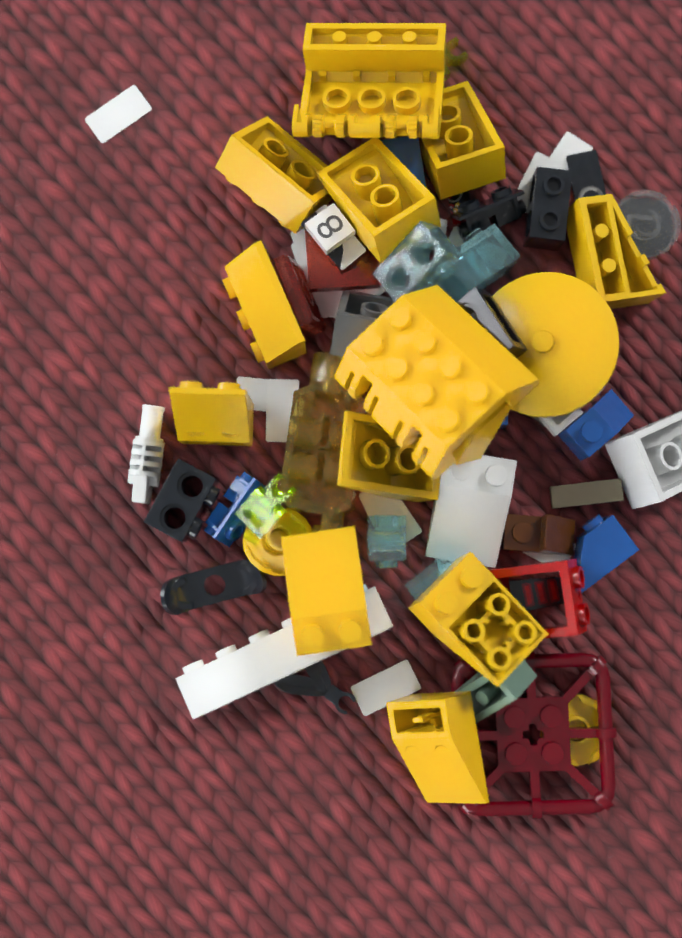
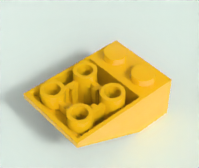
[169,381,254,446]
[408,551,548,687]
[386,691,489,804]

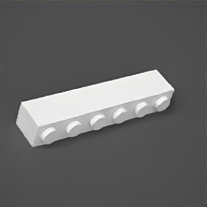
[175,584,393,719]

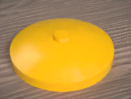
[492,272,619,418]

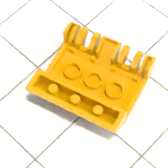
[292,23,446,139]
[334,285,540,479]

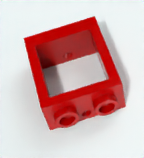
[489,559,590,638]

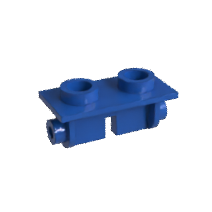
[204,472,269,547]

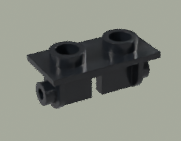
[450,185,527,240]

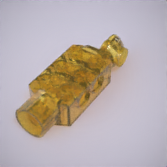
[279,352,368,532]

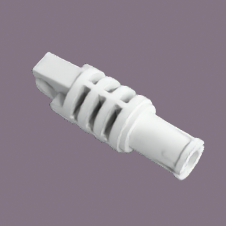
[128,404,165,504]

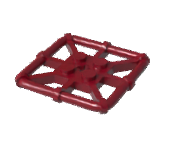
[451,650,617,819]

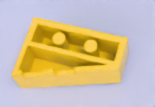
[567,194,666,309]

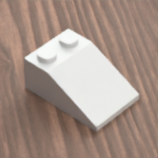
[605,410,682,509]
[425,455,517,568]

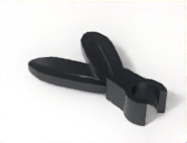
[275,661,356,714]

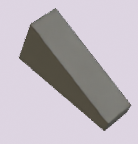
[549,478,624,509]

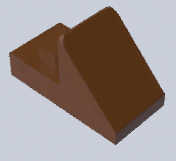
[502,514,575,556]

